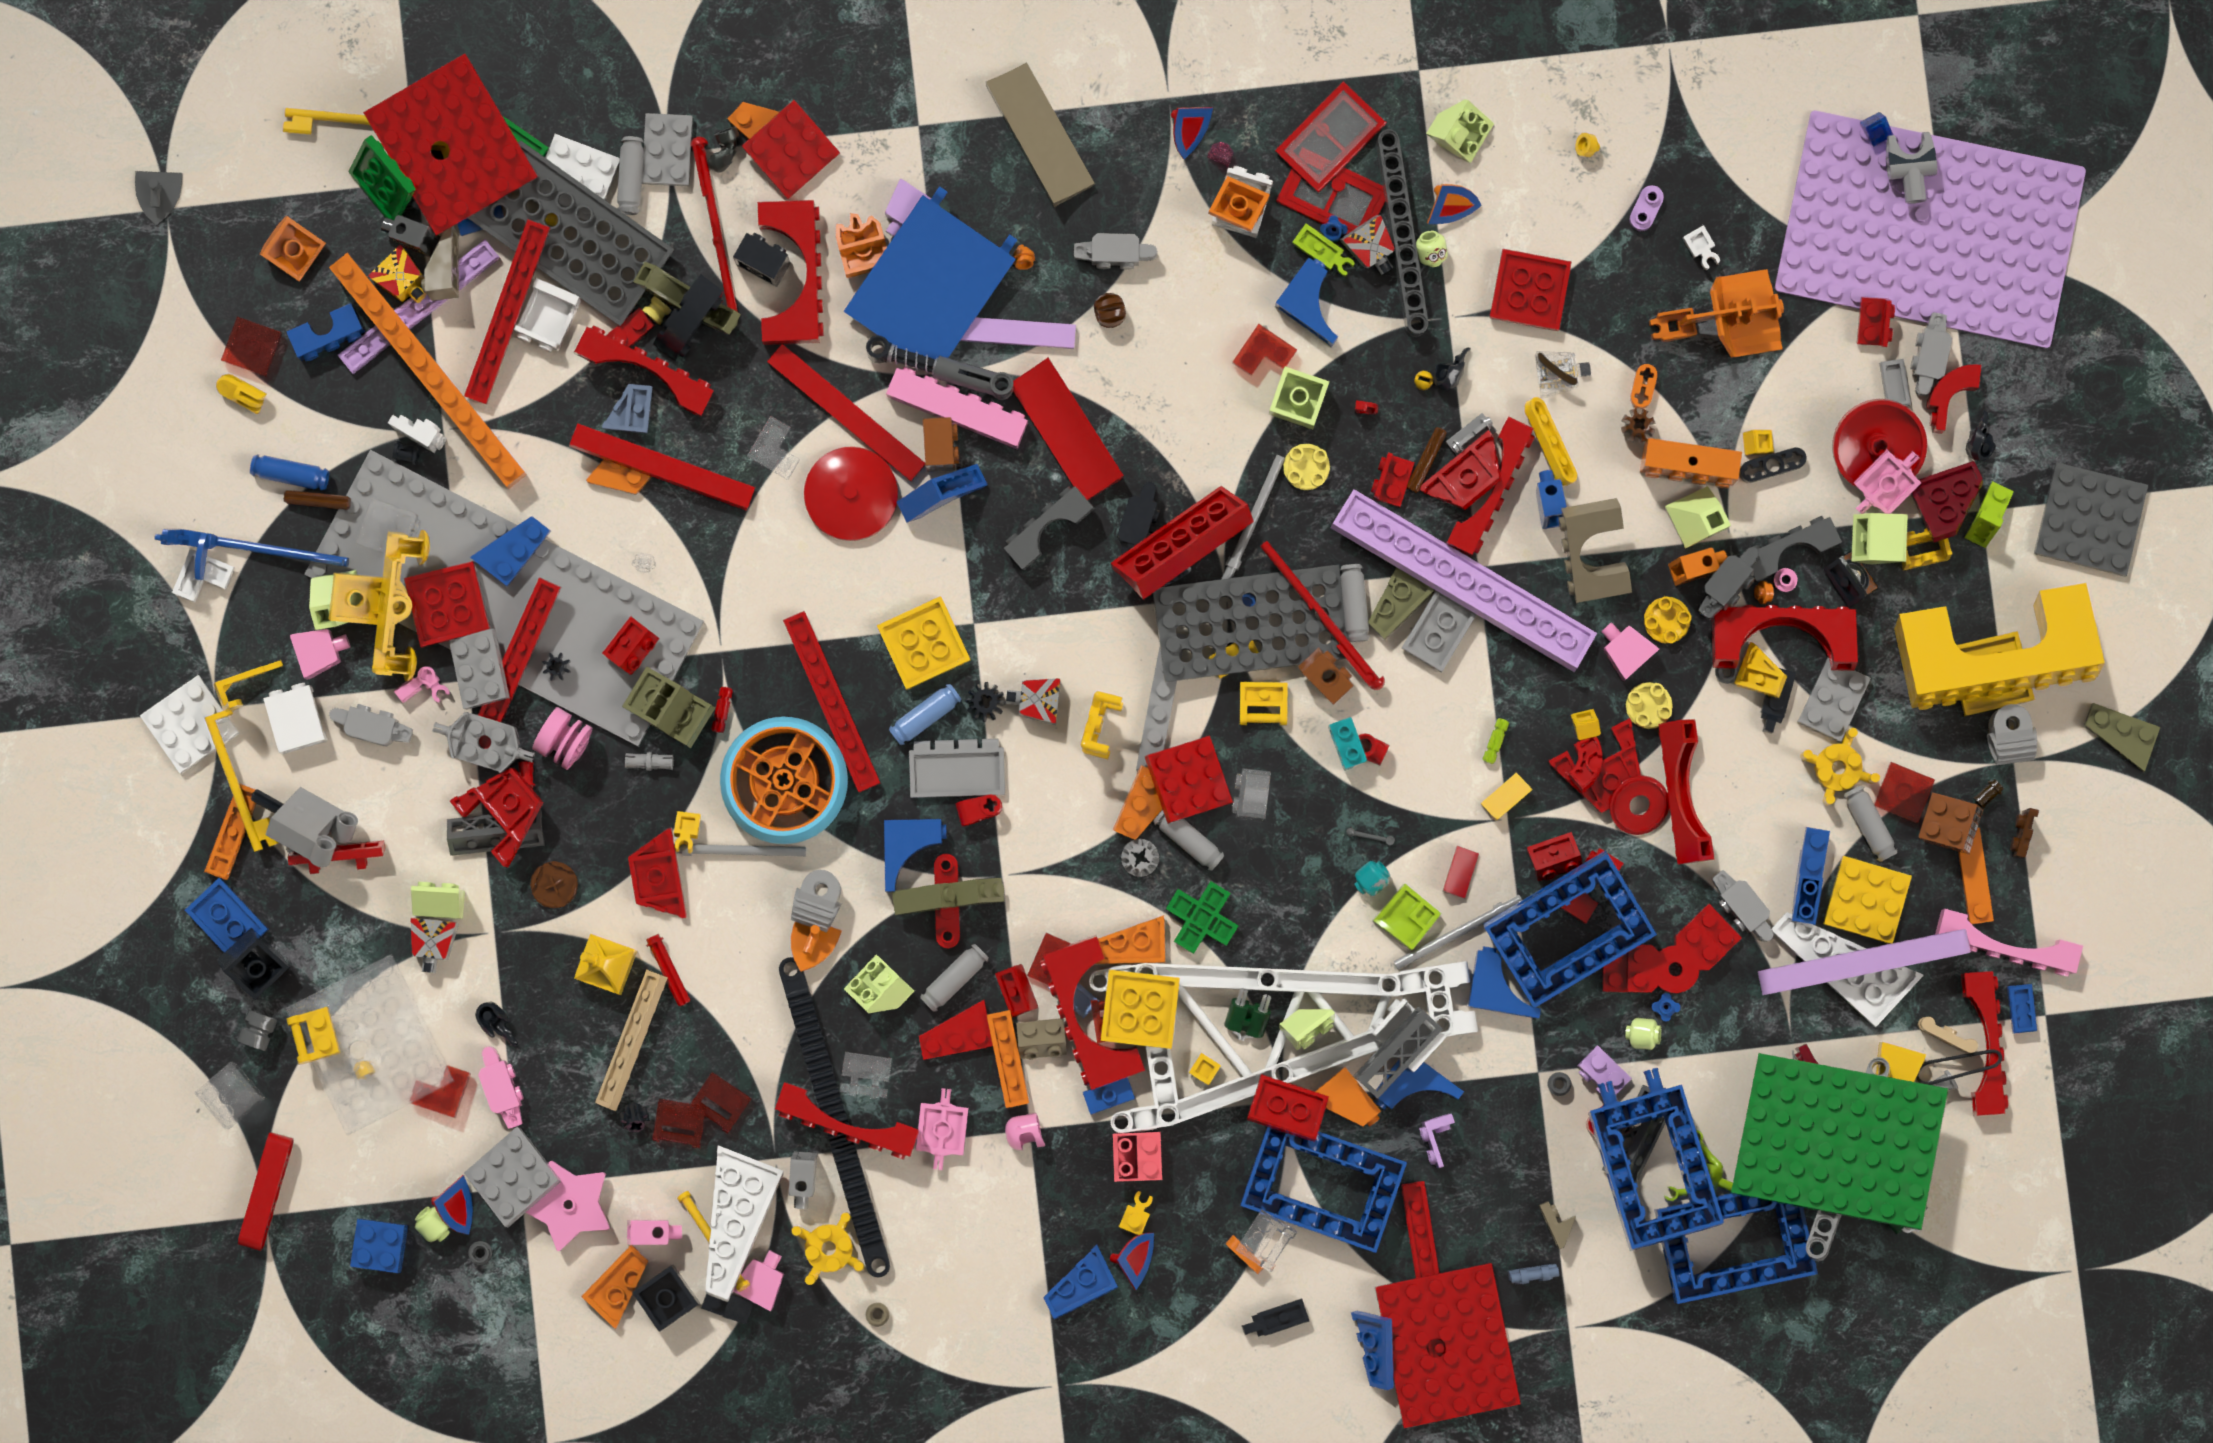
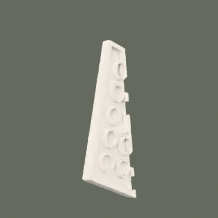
[1771,912,1924,1027]
[705,1146,784,1302]

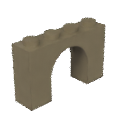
[1558,498,1632,603]

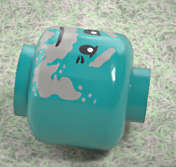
[1355,861,1390,896]

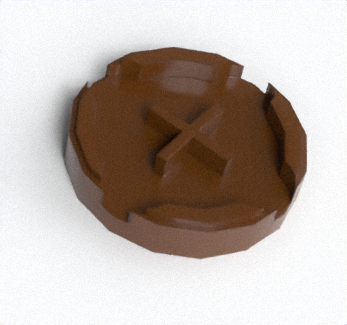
[530,861,578,909]

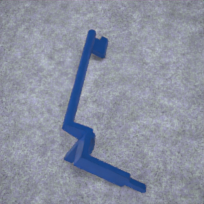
[154,528,349,580]

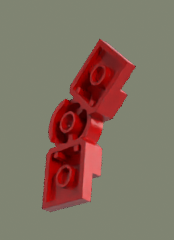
[1602,904,1742,994]

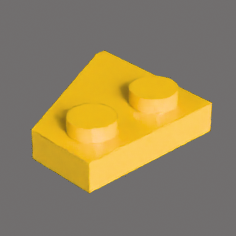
[1734,642,1787,698]

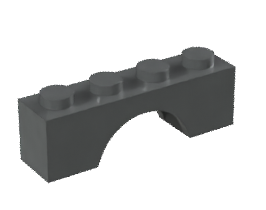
[1004,486,1095,570]
[1745,516,1842,583]

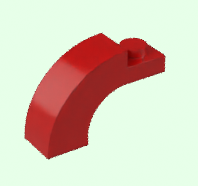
[1926,364,1981,434]

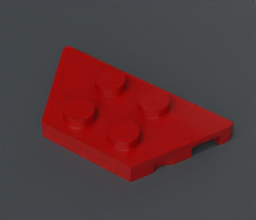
[1420,430,1501,510]
[628,827,687,918]

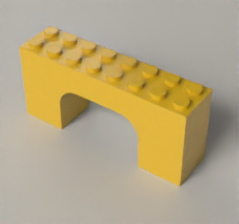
[1894,583,2105,710]

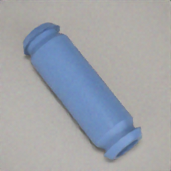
[889,684,962,745]

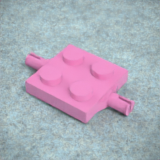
[1854,450,1921,514]
[916,1088,968,1170]

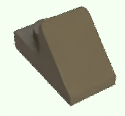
[1538,1202,1576,1249]

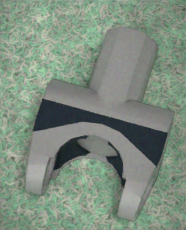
[1886,132,1937,204]

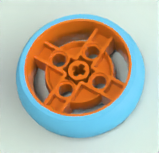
[720,717,848,844]

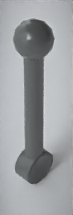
[1346,828,1395,845]

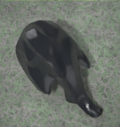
[1433,347,1471,391]
[1965,410,1996,461]
[475,1001,517,1047]

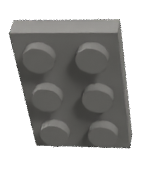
[642,113,693,186]
[1401,591,1477,673]
[449,629,510,710]
[1797,658,1871,742]

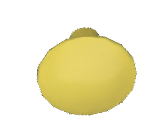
[1283,444,1330,490]
[1626,682,1673,729]

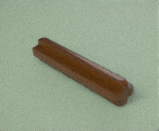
[1407,427,1447,493]
[283,490,351,510]

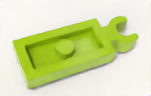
[1292,224,1355,277]

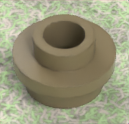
[866,1303,889,1327]

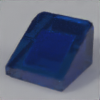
[1860,112,1893,147]

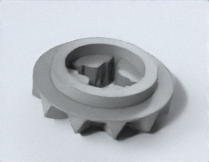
[1121,839,1159,877]

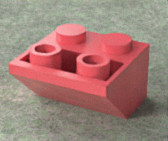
[1113,1132,1162,1182]

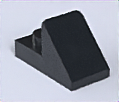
[701,1294,754,1324]

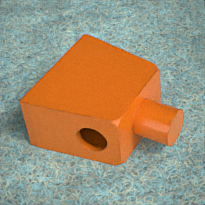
[1668,548,1727,586]

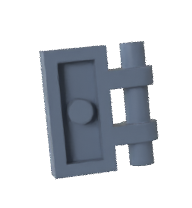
[1507,1264,1559,1284]

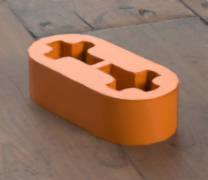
[1630,364,1657,409]
[1225,1235,1266,1274]

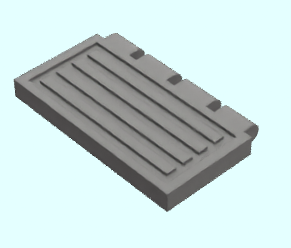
[909,738,1005,798]

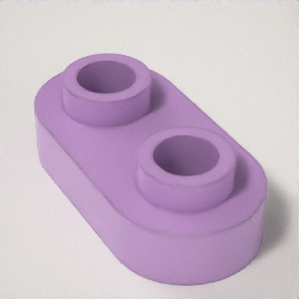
[1629,185,1664,231]

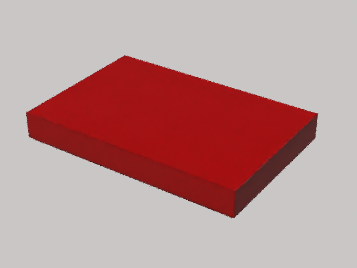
[1247,1074,1329,1142]

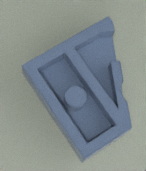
[602,384,653,434]

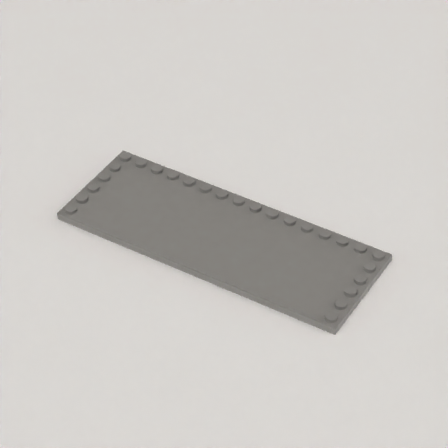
[305,450,704,747]

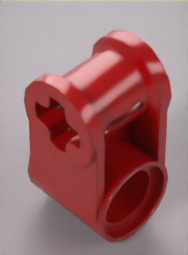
[955,794,1003,827]

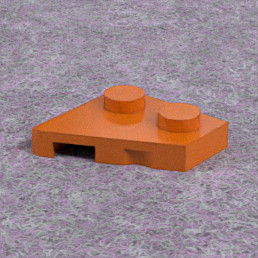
[727,102,779,139]
[586,459,652,495]

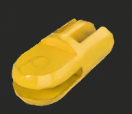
[216,374,267,414]

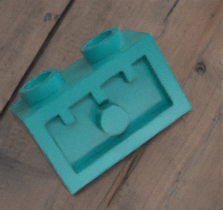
[1328,717,1367,771]

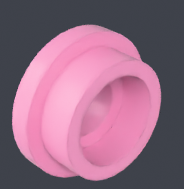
[1773,568,1797,592]

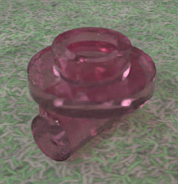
[1207,142,1234,166]

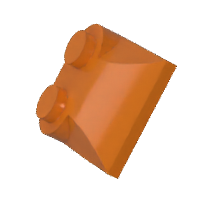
[1208,176,1270,232]
[260,216,326,282]

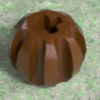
[1094,293,1126,328]
[1621,408,1656,443]

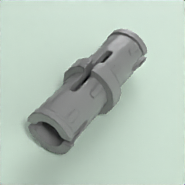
[625,752,674,771]

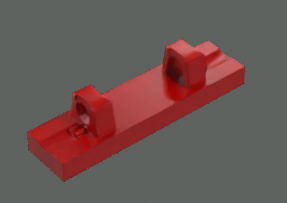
[287,840,385,874]

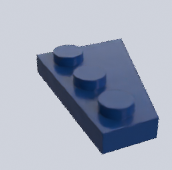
[470,516,551,587]
[1043,1244,1118,1320]
[1351,1310,1394,1390]

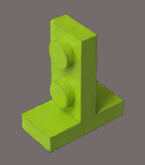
[1964,481,2013,548]

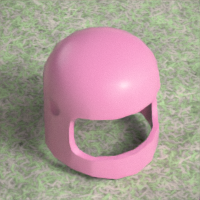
[1005,1113,1045,1151]

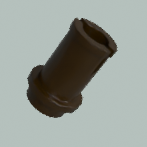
[1973,779,2004,809]

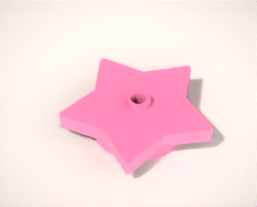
[526,1161,610,1251]

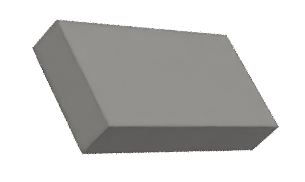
[1879,359,1911,406]

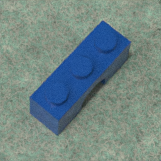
[287,303,365,362]

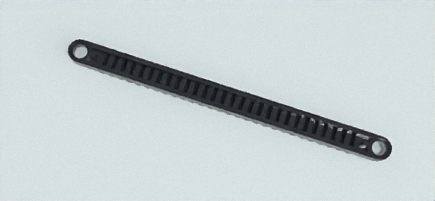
[779,957,890,1278]

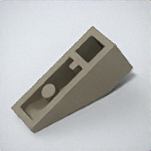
[421,226,459,301]

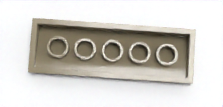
[986,62,1095,207]

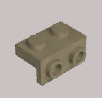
[1016,1018,1067,1060]

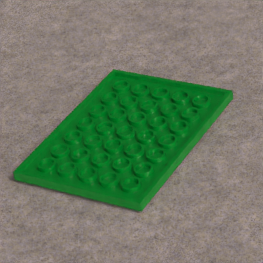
[1731,1053,1949,1230]

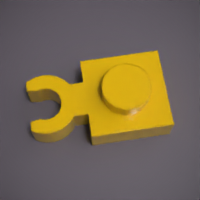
[674,811,701,854]
[1119,1191,1152,1235]

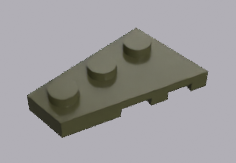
[1368,567,1435,640]
[2084,703,2160,772]

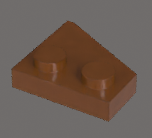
[2010,808,2039,859]

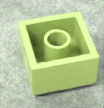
[1269,366,1329,430]

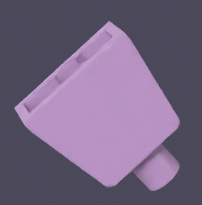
[885,179,931,238]

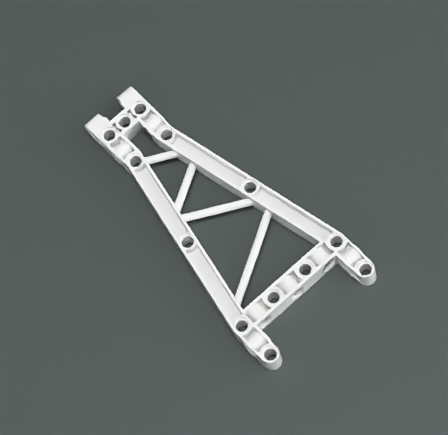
[1089,961,1478,1133]

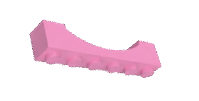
[1935,909,2083,977]

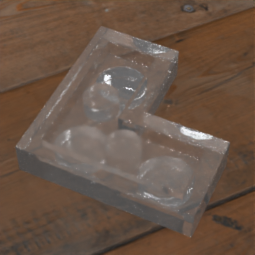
[747,416,800,480]

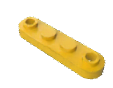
[1525,397,1577,486]

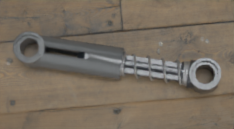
[866,335,1014,400]

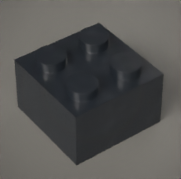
[733,233,790,287]
[217,927,289,1000]
[632,1264,701,1332]

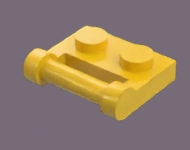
[1240,682,1288,726]
[286,1007,341,1065]

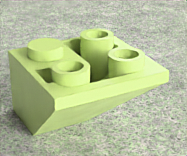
[1426,99,1494,163]
[1665,486,1731,549]
[309,570,362,630]
[844,955,914,1013]
[1279,1009,1335,1050]

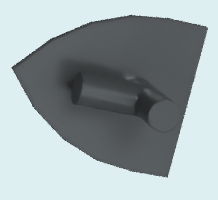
[135,171,183,226]

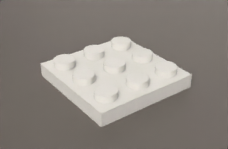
[531,134,620,221]
[140,675,240,774]

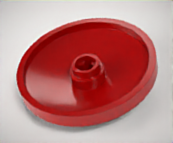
[1832,399,1927,488]
[804,447,898,541]

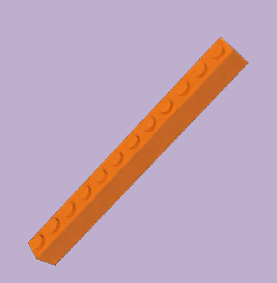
[329,253,527,489]

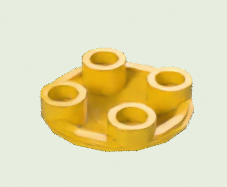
[1644,597,1691,643]

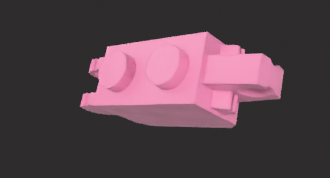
[478,1046,524,1129]

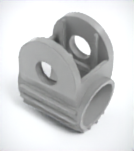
[1987,704,2037,765]
[791,870,842,932]

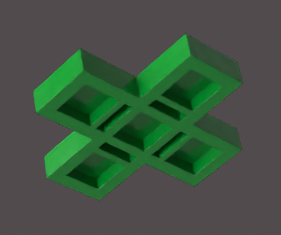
[1166,881,1238,954]

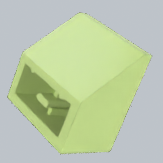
[1852,513,1908,564]
[411,882,465,919]

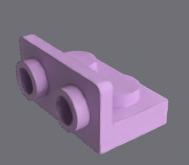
[1577,1045,1632,1096]

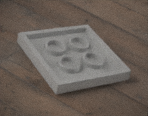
[464,1126,561,1228]

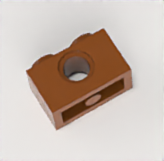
[1298,647,1354,705]

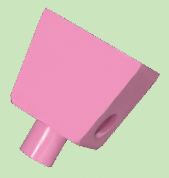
[1601,622,1659,681]
[290,629,350,680]
[627,1220,682,1245]
[733,1250,784,1311]

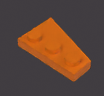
[1113,765,1162,840]
[1095,915,1165,964]
[581,1245,649,1329]

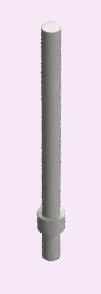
[1221,455,1285,580]
[676,844,806,857]
[1394,895,1522,969]

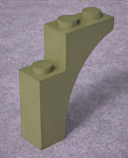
[633,262,741,335]
[892,878,1004,915]

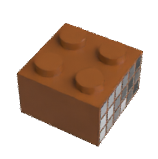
[923,417,959,472]
[1919,792,1983,854]

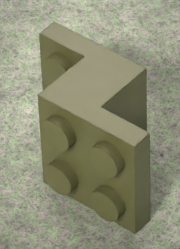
[622,666,715,748]

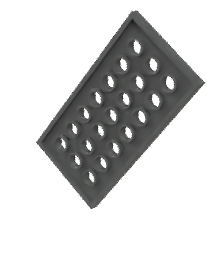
[467,140,675,326]
[1153,565,1349,682]

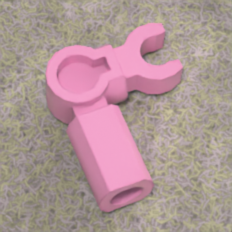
[394,667,450,704]

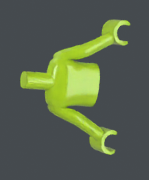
[1664,1130,1733,1201]

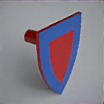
[1171,107,1213,159]
[431,1175,473,1234]
[1110,1233,1154,1290]

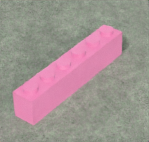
[886,367,1028,449]

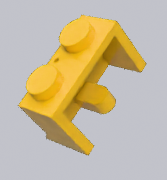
[1902,528,1952,571]

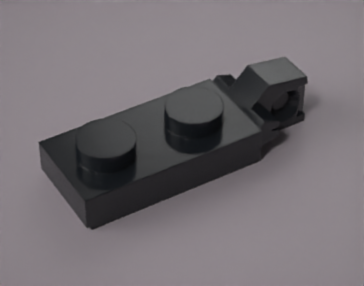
[1760,668,1796,734]
[1242,1298,1309,1337]

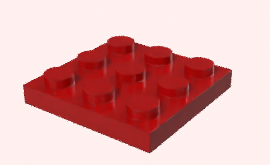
[741,100,840,199]
[1489,249,1572,331]
[404,561,490,647]
[1145,736,1233,824]

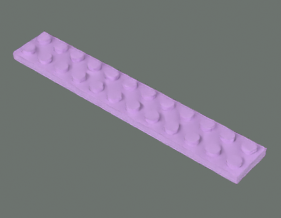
[1330,490,1597,672]

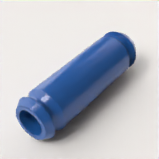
[250,454,329,491]

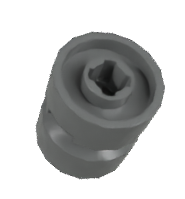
[237,1010,278,1051]

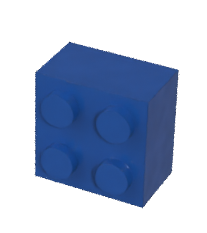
[350,1219,408,1273]

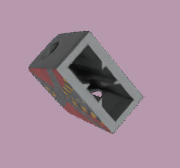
[381,215,441,258]

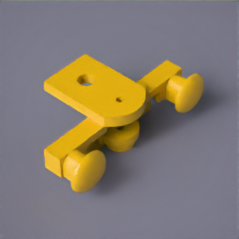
[329,530,430,681]

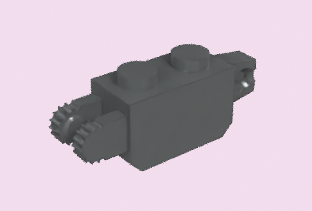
[1698,547,1760,620]

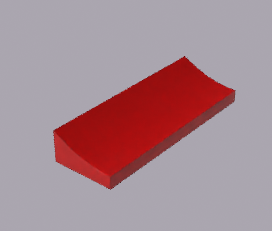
[1013,357,1124,500]
[1111,486,1254,599]

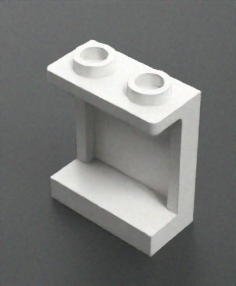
[1212,166,1273,238]
[514,278,582,352]
[263,683,328,754]
[1371,998,1446,1072]

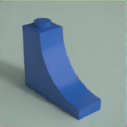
[1275,258,1338,347]
[897,464,988,523]
[884,819,947,892]
[1467,946,1541,1019]
[1372,1059,1464,1110]

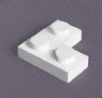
[172,549,235,602]

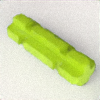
[1482,718,1509,764]

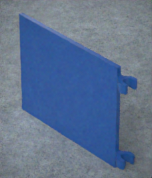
[843,186,1017,359]

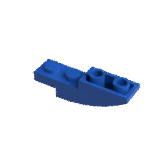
[1792,827,1830,925]

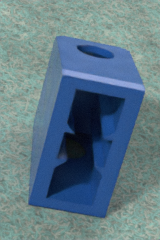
[1536,470,1567,529]

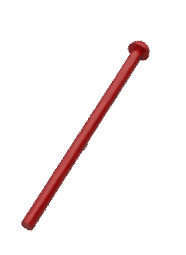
[690,136,738,312]
[1260,541,1385,690]

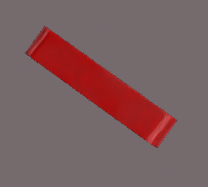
[238,1132,294,1251]

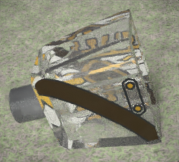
[1535,351,1591,399]

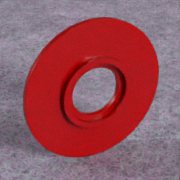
[1610,775,1669,835]

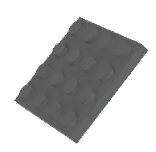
[2034,462,2148,577]

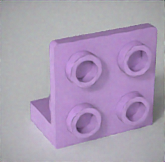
[1419,1114,1455,1168]

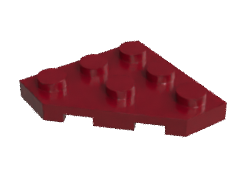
[1911,461,1983,543]

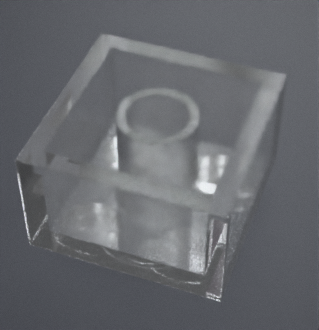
[1232,768,1271,822]
[195,1062,265,1129]

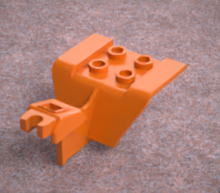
[1649,269,1784,357]

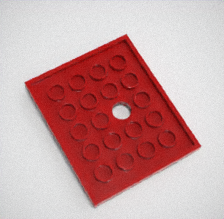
[363,53,538,235]
[1375,1263,1520,1428]

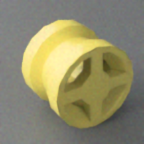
[642,296,672,325]

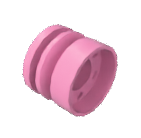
[532,707,593,770]

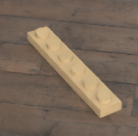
[595,970,667,1111]

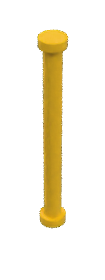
[677,1191,750,1292]

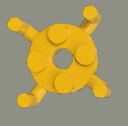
[1080,691,1124,760]
[1800,728,1880,806]
[792,1212,865,1285]

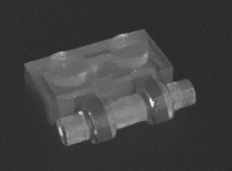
[840,1052,892,1100]

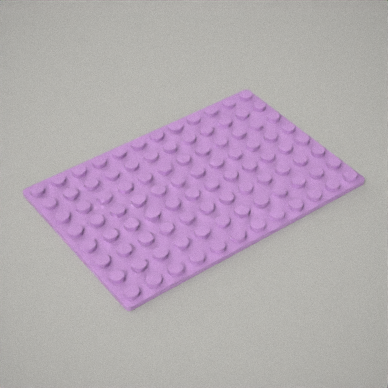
[1775,110,2086,348]

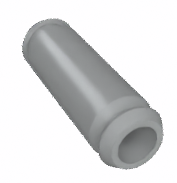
[617,136,644,215]
[1340,564,1370,642]
[1844,785,1897,862]
[1154,810,1224,871]
[920,944,989,1012]

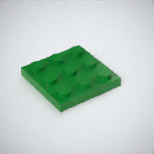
[348,135,416,220]

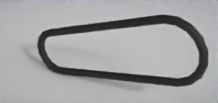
[1916,1049,2002,1085]

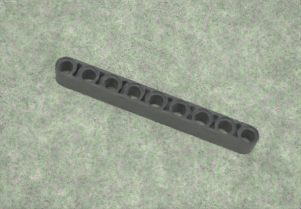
[1376,129,1428,337]

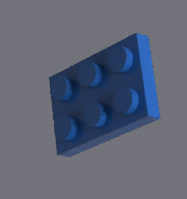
[185,878,269,953]

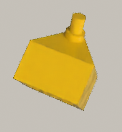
[574,934,637,995]

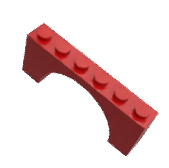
[757,200,824,345]
[1712,605,1858,671]
[1040,935,1145,1090]

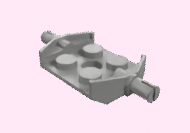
[432,712,535,773]

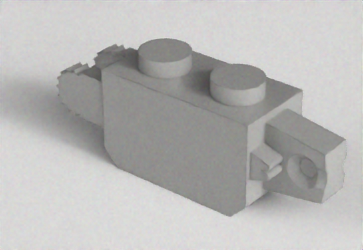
[1074,233,1158,270]
[1910,312,1952,396]
[329,704,413,747]
[1712,870,1774,942]

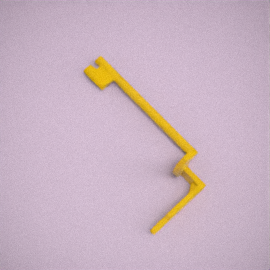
[283,108,450,159]
[204,660,283,852]

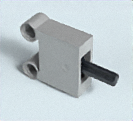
[251,787,358,867]

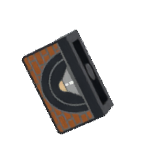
[1823,550,1878,608]

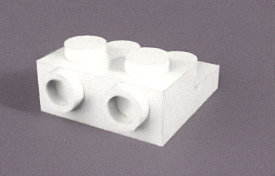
[388,415,447,453]

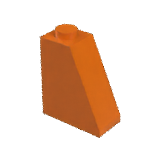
[1315,1067,1381,1127]

